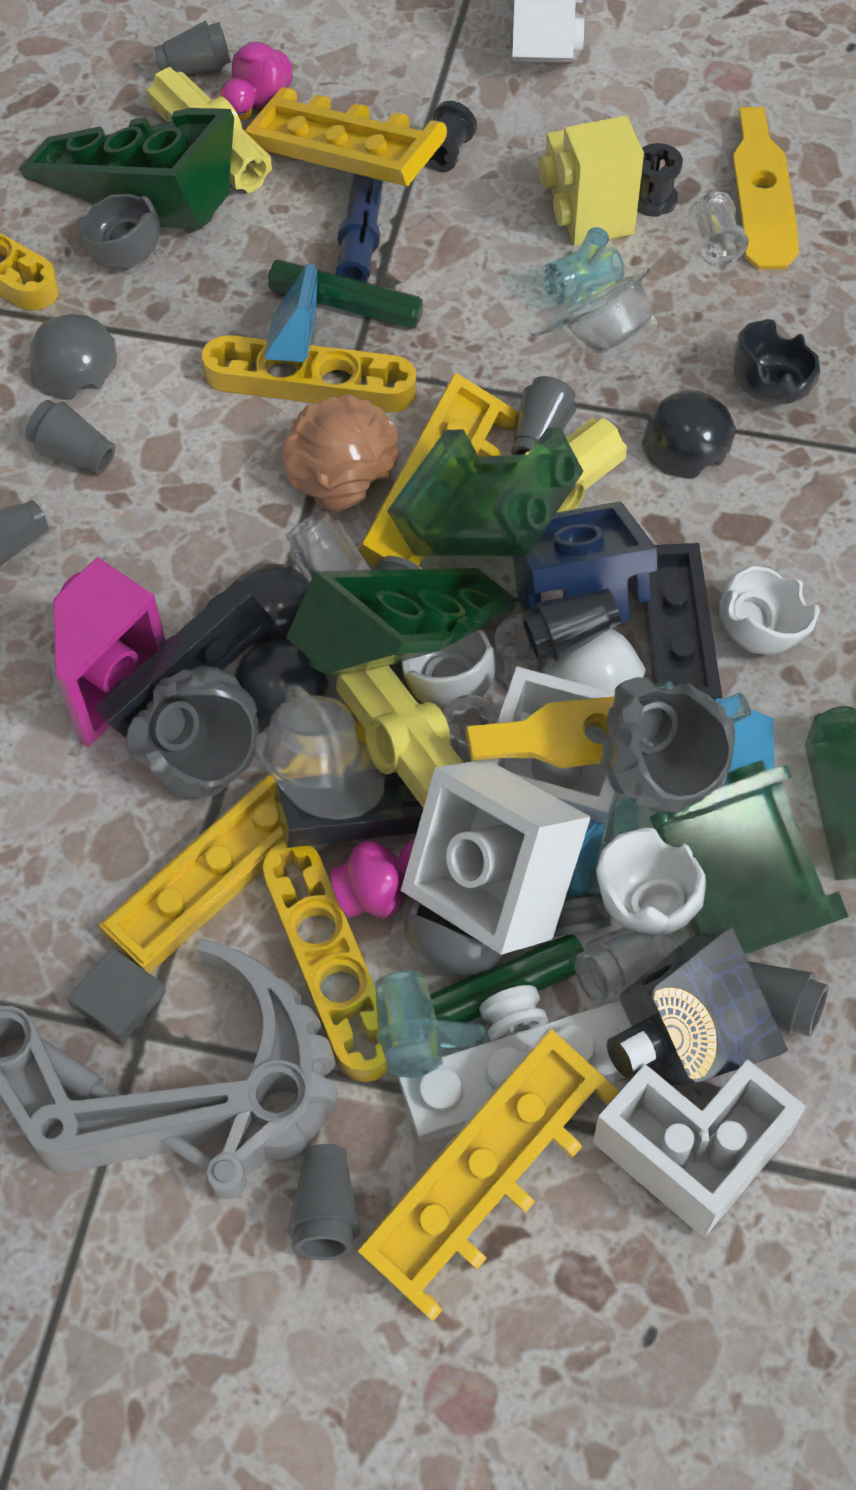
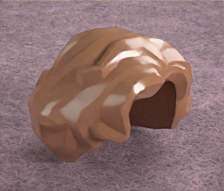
[281,394,399,513]

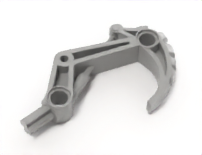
[0,938,337,1199]

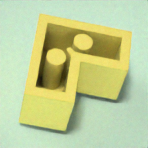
[538,115,644,246]

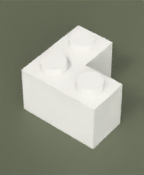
[512,0,584,63]
[593,1059,806,1238]

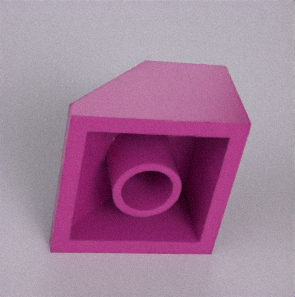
[53,557,165,748]

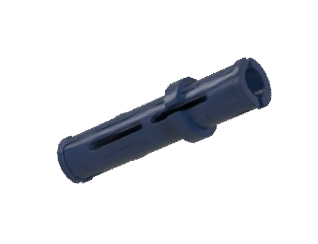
[335,173,384,282]

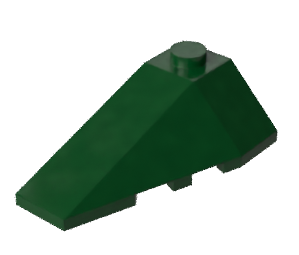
[19,108,234,230]
[286,568,518,676]

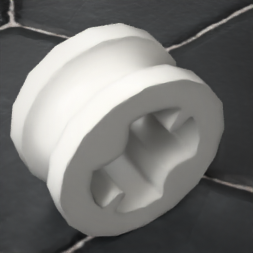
[479,985,549,1041]

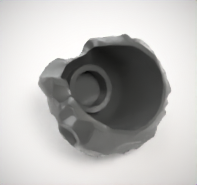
[126,666,260,799]
[601,677,735,812]

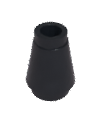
[521,588,621,662]

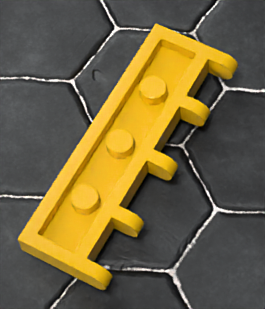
[245,87,447,187]
[355,372,519,569]
[356,1029,620,1321]

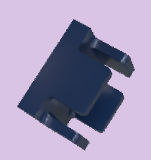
[504,501,658,623]

